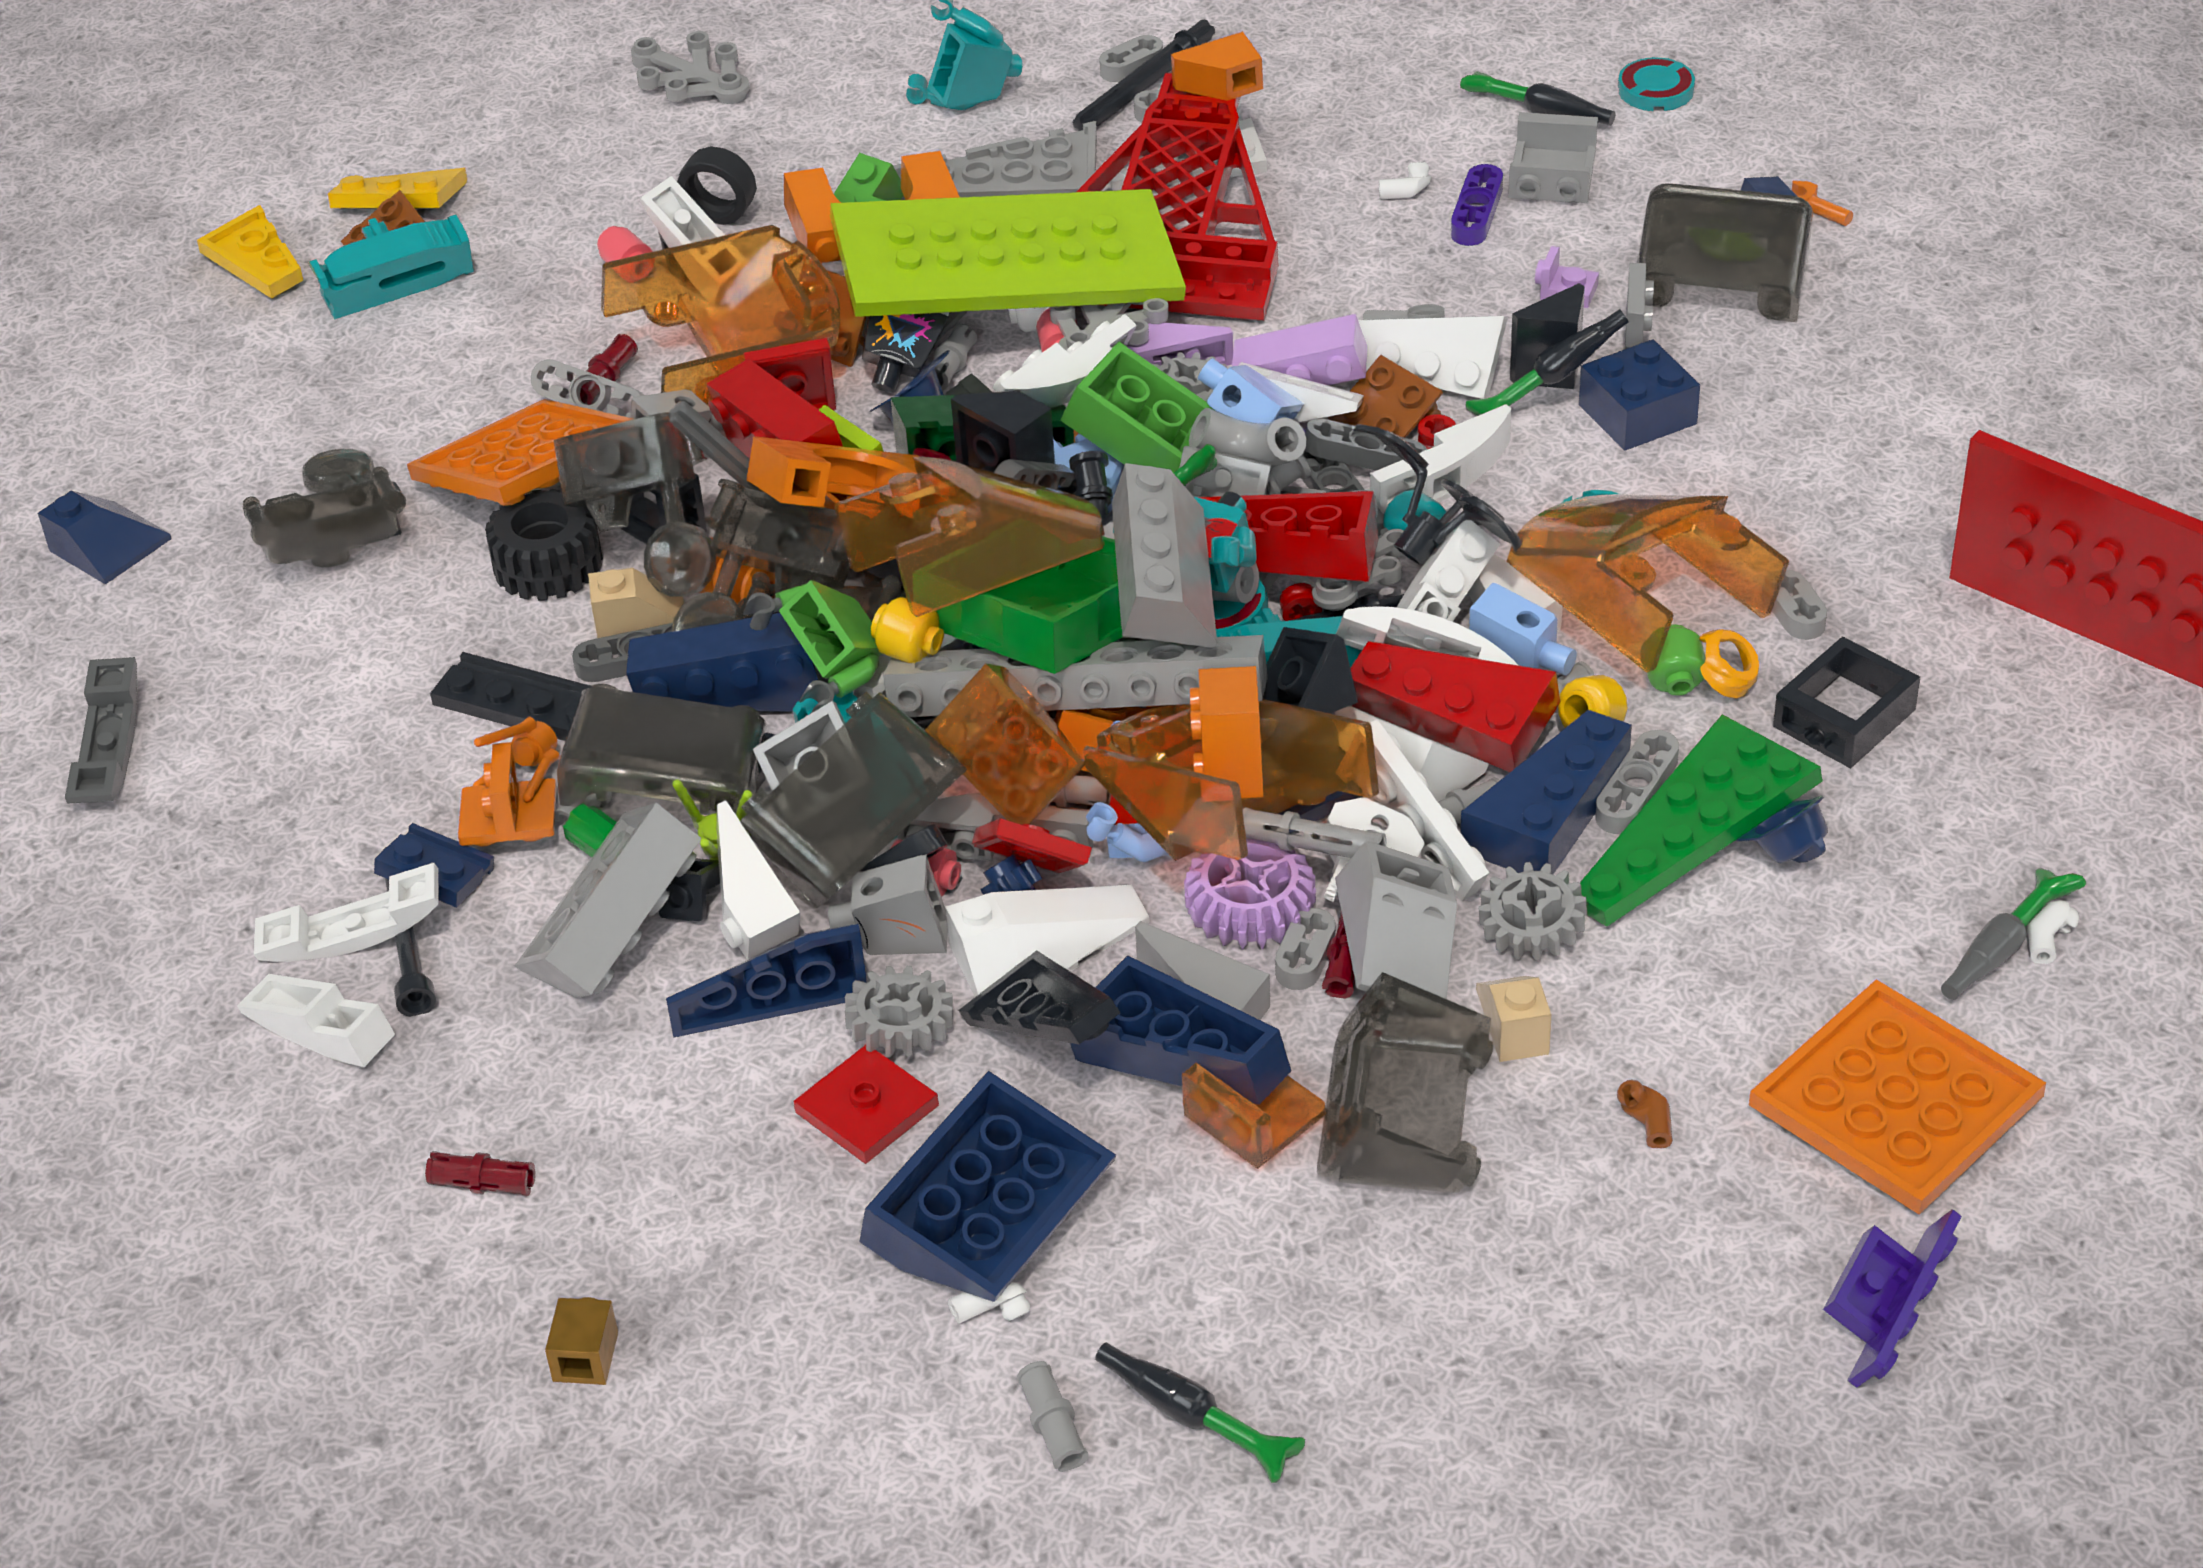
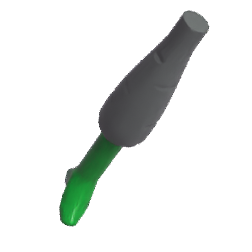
[1941,868,2086,1000]

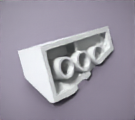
[1335,706,1489,802]

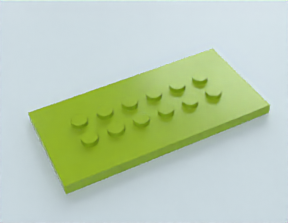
[830,189,1186,317]

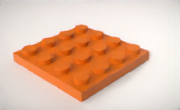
[407,399,643,506]
[1749,979,2046,1215]

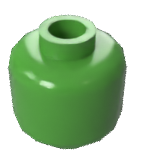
[1643,624,1706,696]

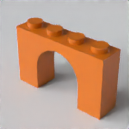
[784,151,960,265]
[746,436,956,521]

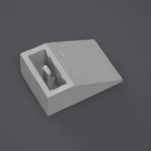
[1335,840,1457,1014]

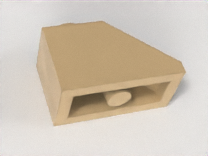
[588,568,686,638]
[1476,976,1551,1062]

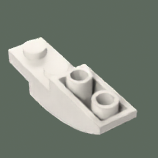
[993,314,1137,408]
[1370,404,1511,513]
[1383,520,1500,646]

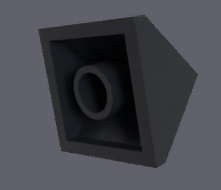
[1510,283,1585,389]
[1259,627,1358,724]

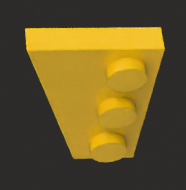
[328,167,467,208]
[197,205,303,299]

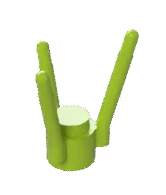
[672,779,752,860]

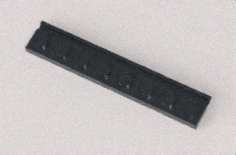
[430,652,776,793]

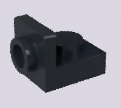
[659,858,720,922]

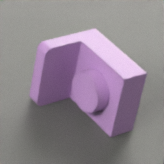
[1535,246,1599,308]

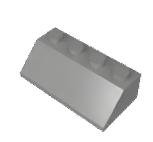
[1112,463,1217,648]
[515,802,702,998]

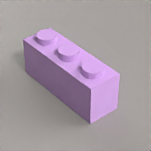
[1232,314,1367,385]

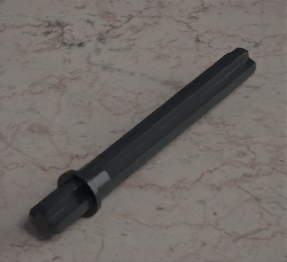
[1072,19,1215,131]

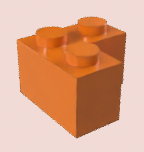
[1190,666,1263,800]

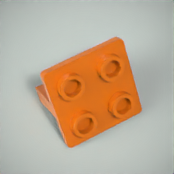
[458,742,557,847]

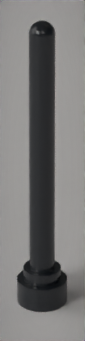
[382,847,436,1017]

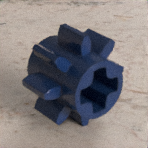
[980,854,1042,895]

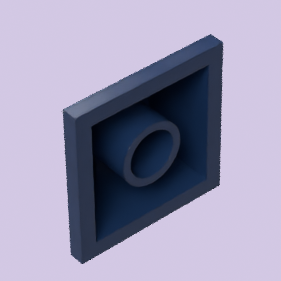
[37,490,172,585]

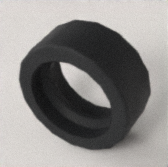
[677,146,757,225]

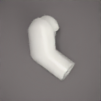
[1379,162,1431,200]
[2027,900,2079,964]
[948,1282,1030,1324]

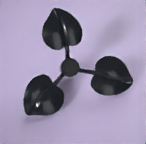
[1353,424,1524,566]

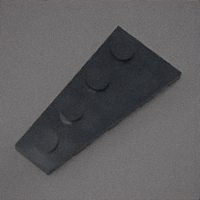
[958,950,1120,1044]

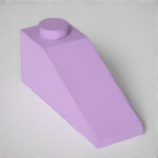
[1126,323,1233,366]

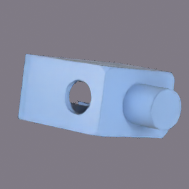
[1198,358,1304,423]
[1469,583,1577,676]

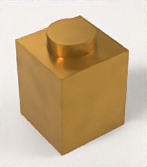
[545,1297,618,1385]

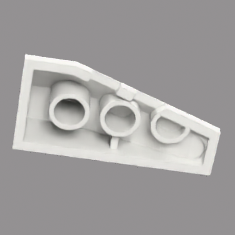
[945,885,1150,997]

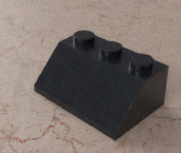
[951,391,1055,507]

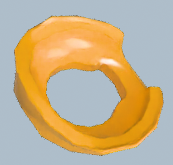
[1699,629,1759,699]

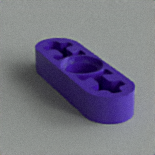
[1451,164,1503,246]

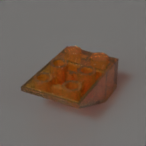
[922,663,1087,825]

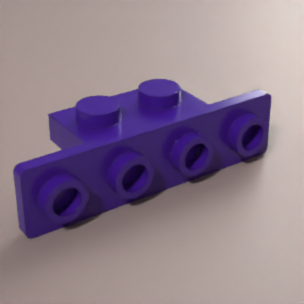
[1823,1209,1962,1388]

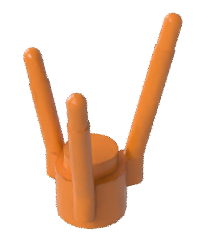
[472,717,560,802]

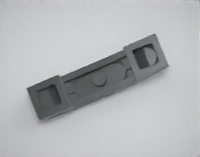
[65,657,137,804]

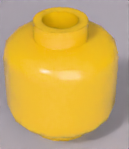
[871,597,944,663]
[1558,675,1628,728]

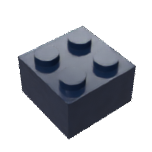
[1579,339,1700,451]

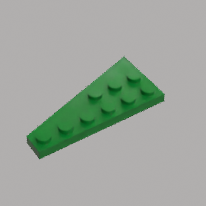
[1580,714,1823,927]

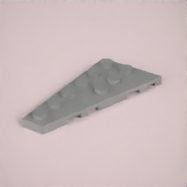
[893,121,1097,200]

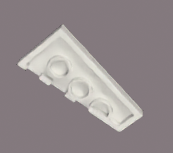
[1339,720,1489,901]

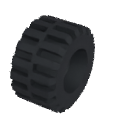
[485,489,603,600]

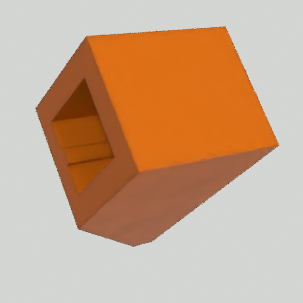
[1171,31,1263,101]

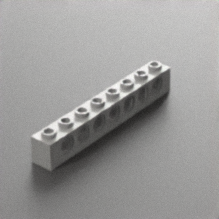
[883,635,1268,718]

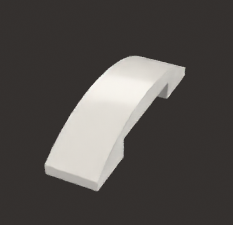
[1336,606,1519,666]
[254,863,438,962]

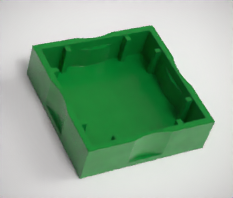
[911,510,1123,674]

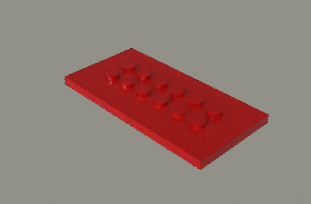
[1949,430,2203,688]

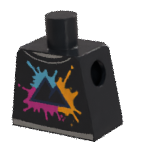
[862,312,950,393]

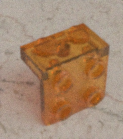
[1182,1063,1325,1169]

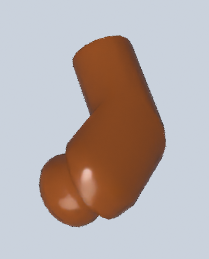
[1617,1079,1673,1148]

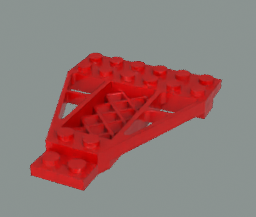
[1076,73,1279,321]

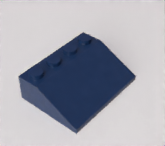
[859,1071,1116,1302]

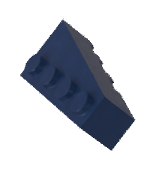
[626,613,829,712]
[1460,710,1632,875]
[1070,955,1292,1105]

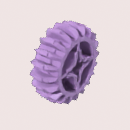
[1184,833,1316,950]

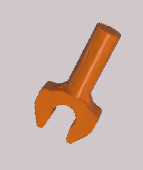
[1792,181,1853,226]

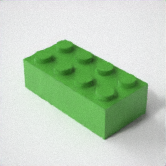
[1060,342,1214,473]

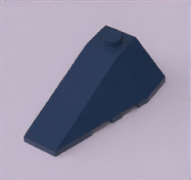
[666,924,867,1038]

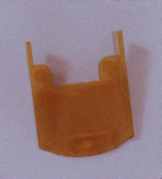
[601,225,840,406]
[834,457,1105,617]
[1506,494,1789,673]
[1083,699,1379,861]

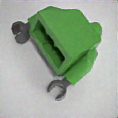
[743,580,882,714]

